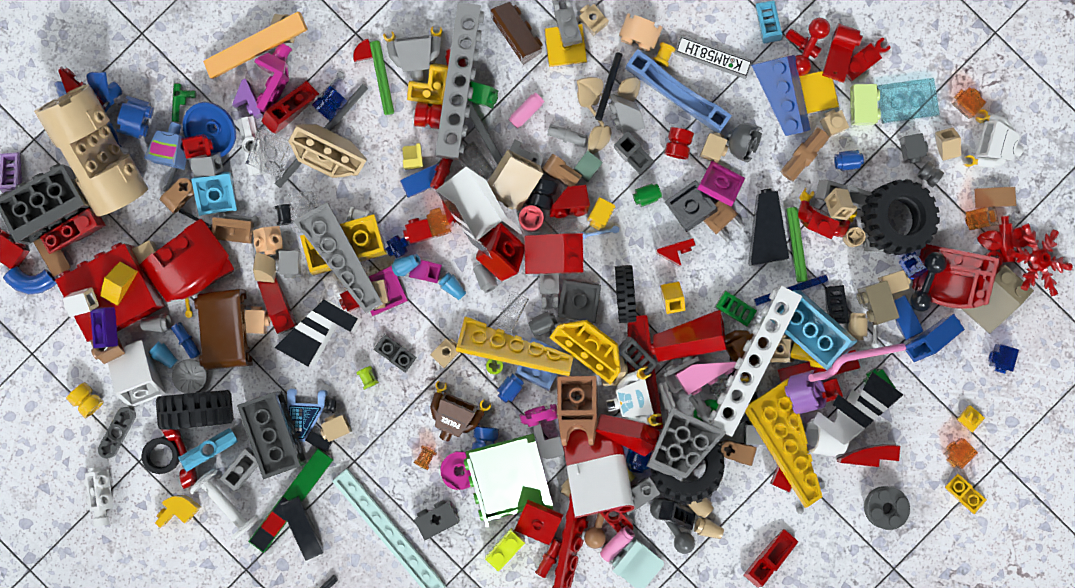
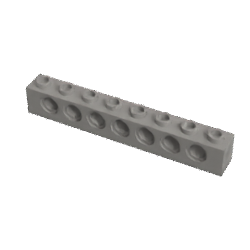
[435,2,484,160]

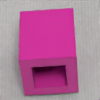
[409,260,442,284]

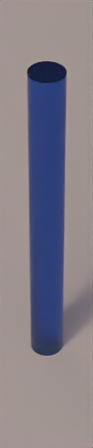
[753,274,828,306]

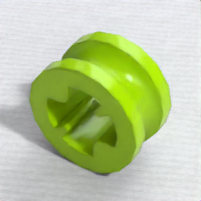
[486,359,503,375]

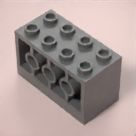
[0,164,91,245]
[237,390,307,480]

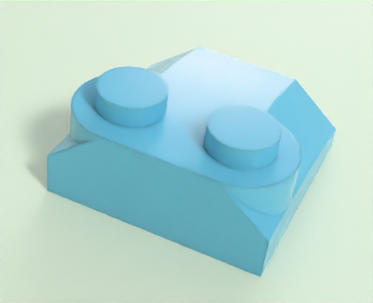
[191,172,237,216]

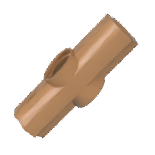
[780,127,830,182]

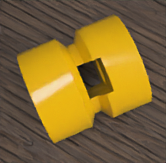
[66,382,104,419]

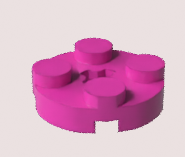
[519,404,557,427]
[441,451,471,490]

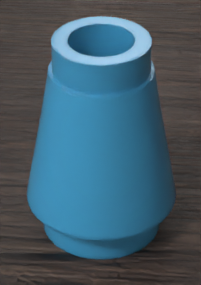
[391,254,421,277]
[438,272,466,300]
[148,341,178,368]

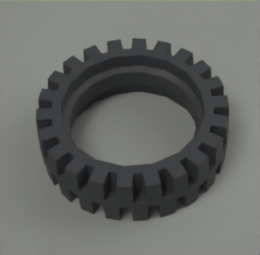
[615,265,636,323]

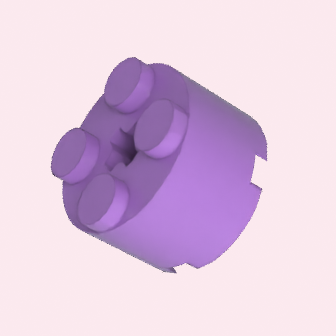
[785,370,826,414]

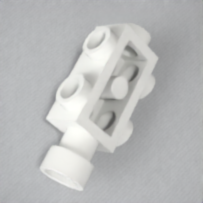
[84,467,114,527]

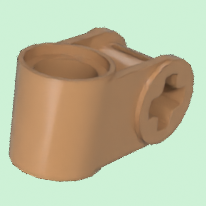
[159,178,194,214]
[719,440,757,466]

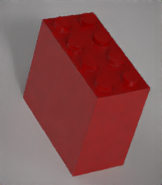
[55,242,166,342]

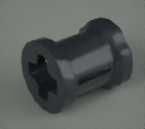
[274,204,294,226]

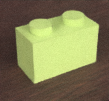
[850,84,881,125]

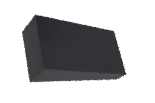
[305,430,333,453]

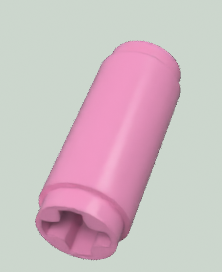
[508,92,545,129]
[600,527,635,562]

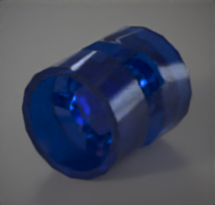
[312,85,348,122]

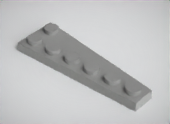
[293,202,383,313]

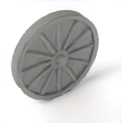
[172,359,207,394]

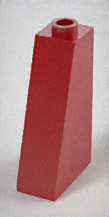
[651,310,726,362]

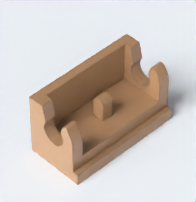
[211,217,254,244]

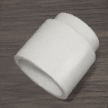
[805,418,849,456]

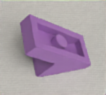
[232,79,264,119]

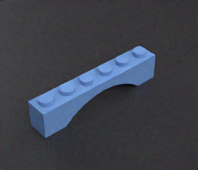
[625,49,732,133]

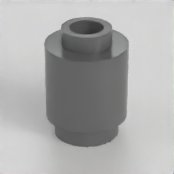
[528,311,558,336]

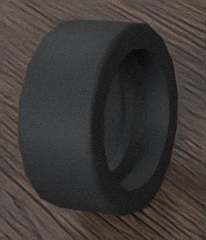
[141,437,181,474]

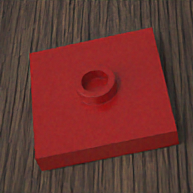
[514,500,564,545]

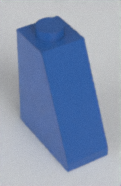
[905,314,965,362]

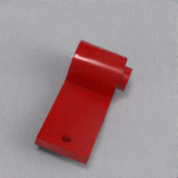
[822,23,863,83]

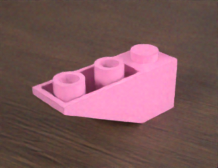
[674,361,736,396]

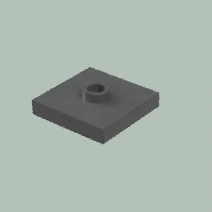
[558,279,601,323]

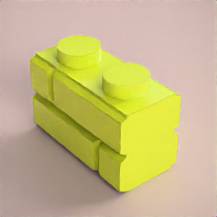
[484,528,525,572]

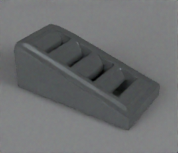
[618,337,658,375]

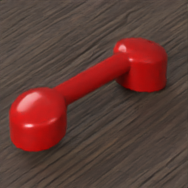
[161,429,198,489]

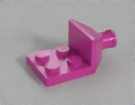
[254,43,292,113]

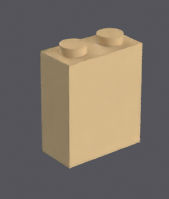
[487,150,543,211]

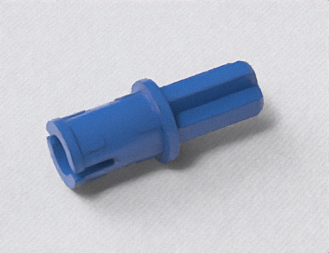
[171,322,200,359]

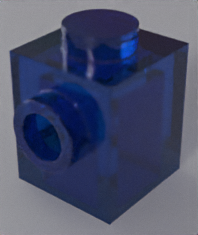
[899,252,928,281]
[988,344,1019,374]

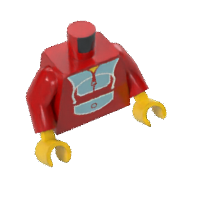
[798,188,857,239]

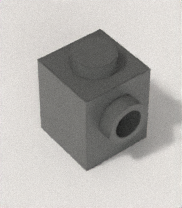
[900,133,928,163]

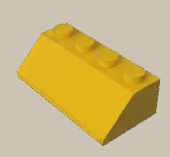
[300,214,387,276]

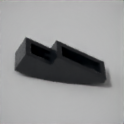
[281,496,324,561]

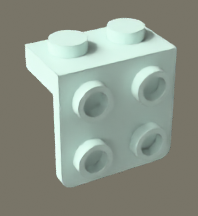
[611,538,664,588]

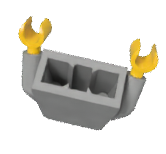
[383,27,442,81]

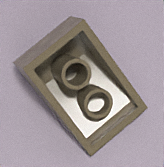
[962,265,1034,334]

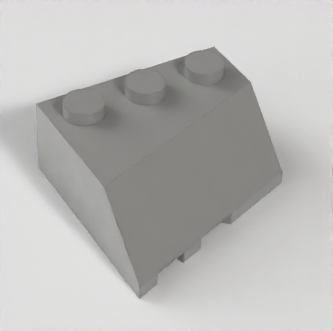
[647,408,726,479]

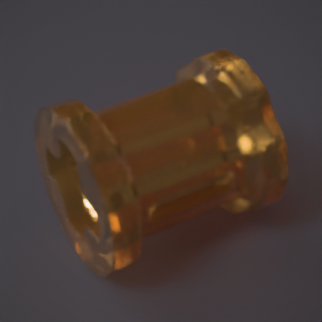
[413,445,437,470]

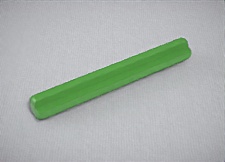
[370,41,394,115]
[786,207,808,282]

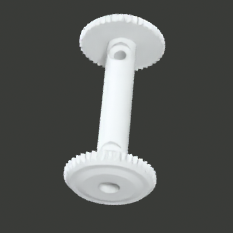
[190,469,258,540]

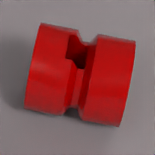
[414,102,442,129]
[664,127,694,160]

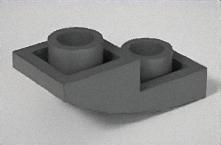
[373,334,417,373]

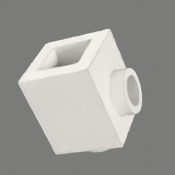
[63,288,99,317]

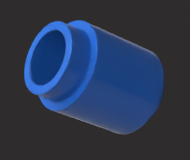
[834,150,864,171]
[497,374,524,403]

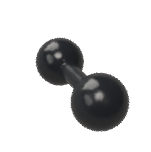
[910,252,947,312]

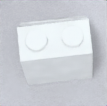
[108,340,166,408]

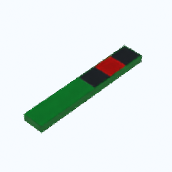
[248,448,334,553]

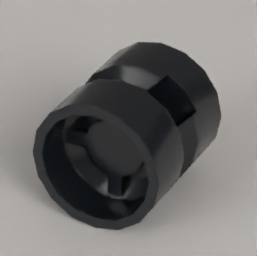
[528,178,558,210]

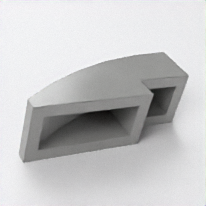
[815,180,871,211]

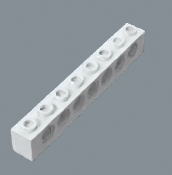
[708,286,802,437]

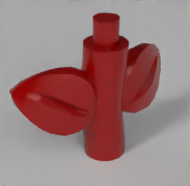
[977,216,1029,262]

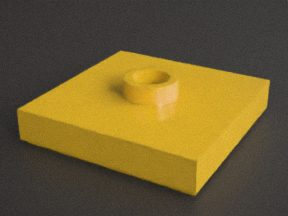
[545,24,587,67]

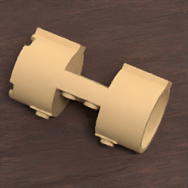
[34,84,148,216]

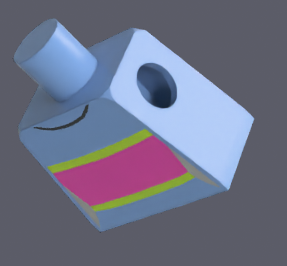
[144,122,186,170]

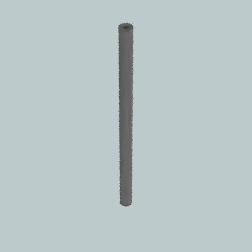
[274,84,368,188]

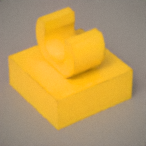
[956,405,985,433]

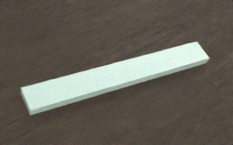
[332,468,446,588]

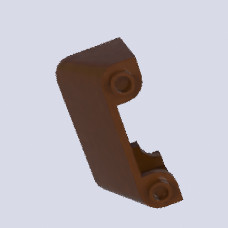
[194,289,253,370]

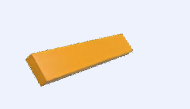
[203,12,308,79]

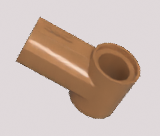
[542,154,582,186]

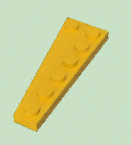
[456,317,574,376]

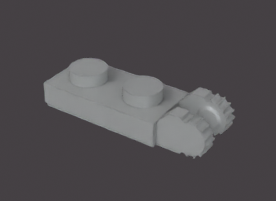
[552,0,582,47]
[540,274,559,309]

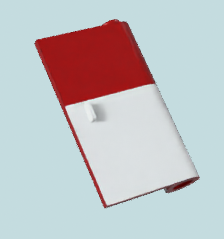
[563,429,634,518]

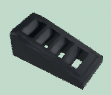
[824,285,849,324]
[659,501,696,530]

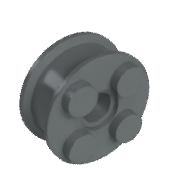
[864,486,910,530]

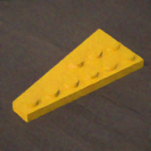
[745,378,823,508]

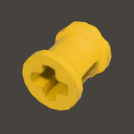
[653,42,676,67]

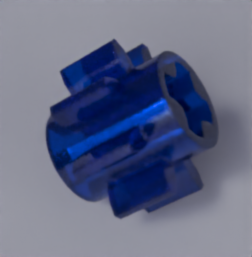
[385,235,409,259]

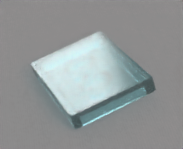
[877,77,940,124]

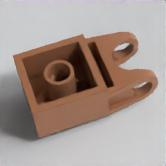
[557,376,598,446]

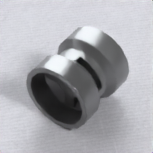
[917,161,944,188]

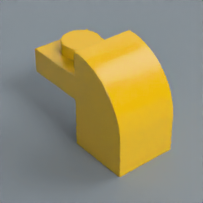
[155,495,201,528]

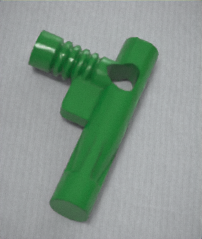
[171,84,197,123]

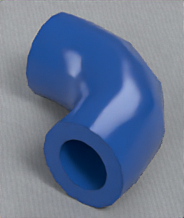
[3,267,57,295]

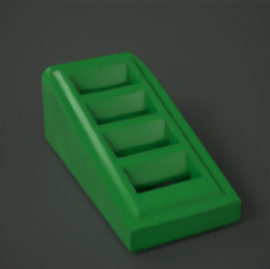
[714,291,757,327]

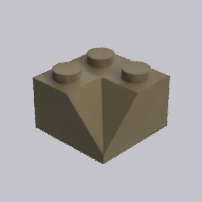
[856,281,900,325]

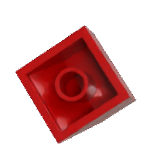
[476,223,525,282]

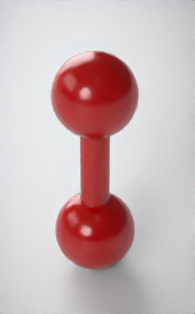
[795,17,830,76]

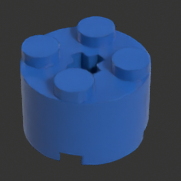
[116,96,154,139]

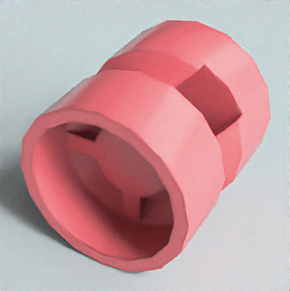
[519,205,544,232]

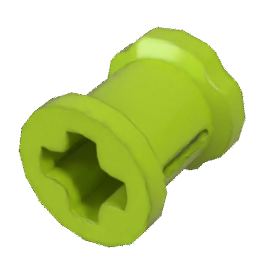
[356,366,379,390]

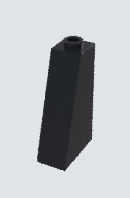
[748,188,790,266]

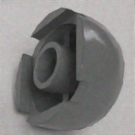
[727,123,762,163]

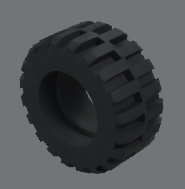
[861,179,940,255]
[156,390,234,430]
[650,443,725,504]

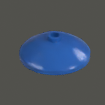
[183,102,236,157]

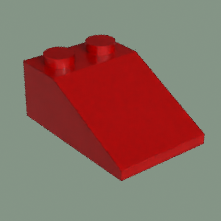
[525,233,584,274]

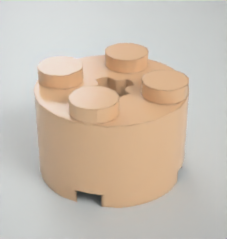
[619,13,663,52]

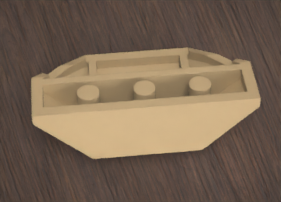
[288,124,367,178]

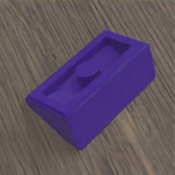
[90,307,118,349]

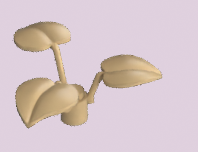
[577,77,640,154]

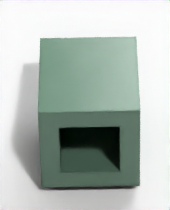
[574,151,603,182]

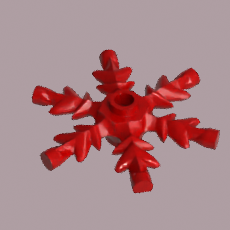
[1007,223,1073,297]

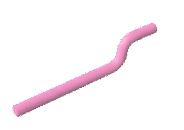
[808,343,906,382]

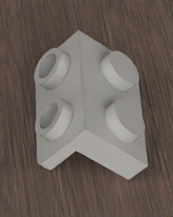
[662,356,701,394]

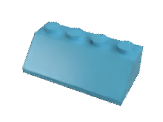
[771,290,858,370]

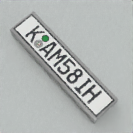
[674,35,753,79]

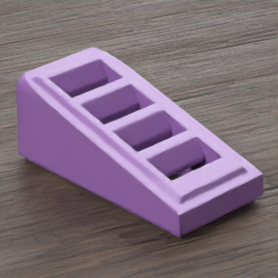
[0,152,22,193]

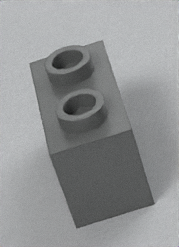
[414,500,460,541]

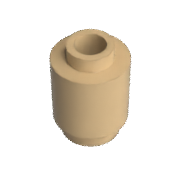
[848,313,868,340]
[687,498,714,519]

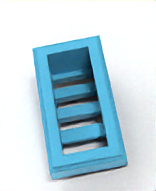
[756,0,782,44]

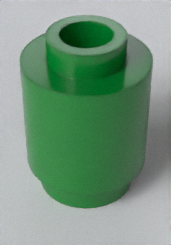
[632,183,662,207]

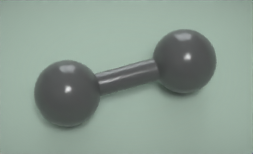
[650,498,695,554]

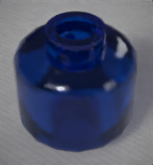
[626,449,652,473]

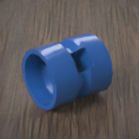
[472,426,499,449]

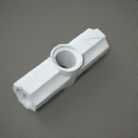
[237,116,266,176]

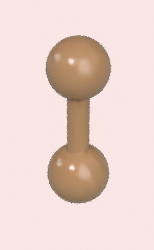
[584,513,606,549]

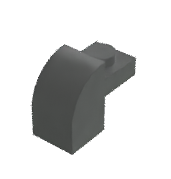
[614,131,654,174]

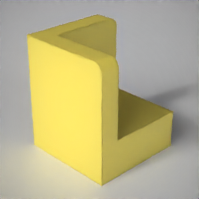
[402,143,424,170]

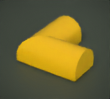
[407,64,448,105]

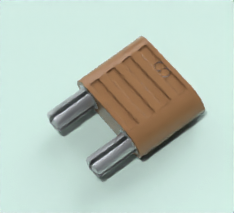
[704,201,745,242]

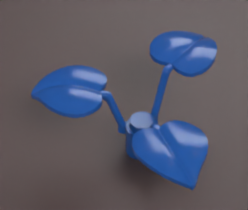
[54,72,122,147]

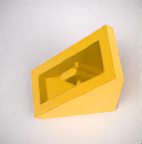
[100,262,138,305]

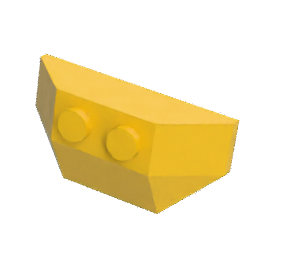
[549,320,621,385]

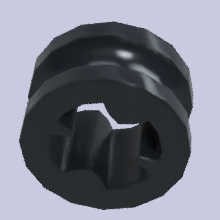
[324,396,336,413]

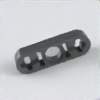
[98,407,136,459]

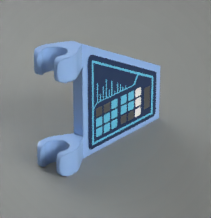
[287,389,327,442]

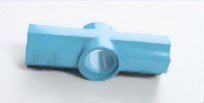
[178,428,238,472]

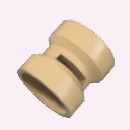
[843,227,866,247]

